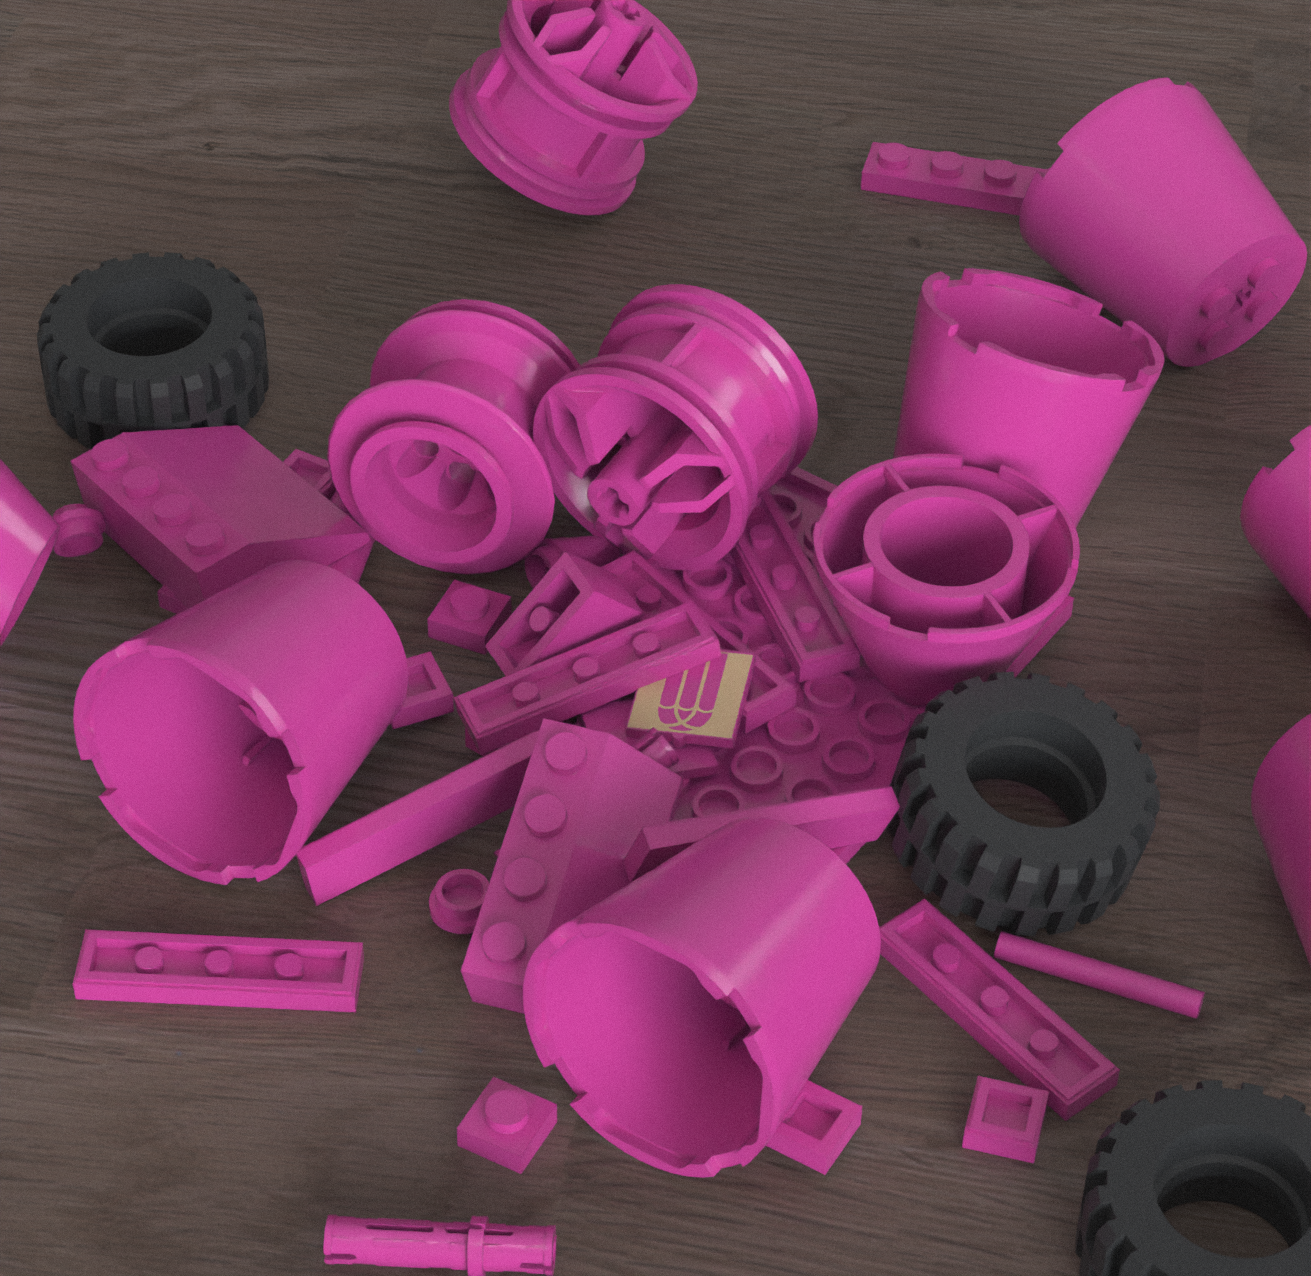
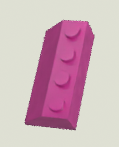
[461,718,683,1014]

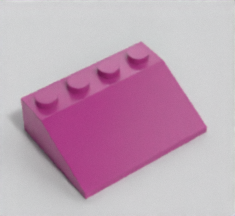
[70,425,370,608]

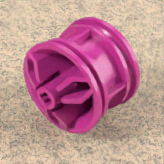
[449,0,698,215]
[533,284,818,570]

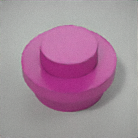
[53,504,106,557]
[429,869,489,934]

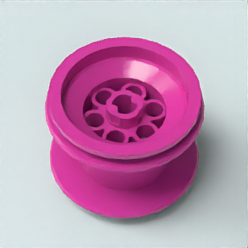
[327,299,580,575]

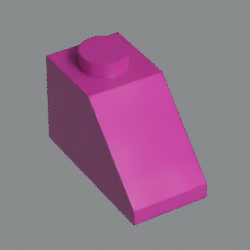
[485,551,644,676]

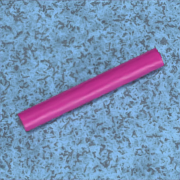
[994,931,1205,1019]

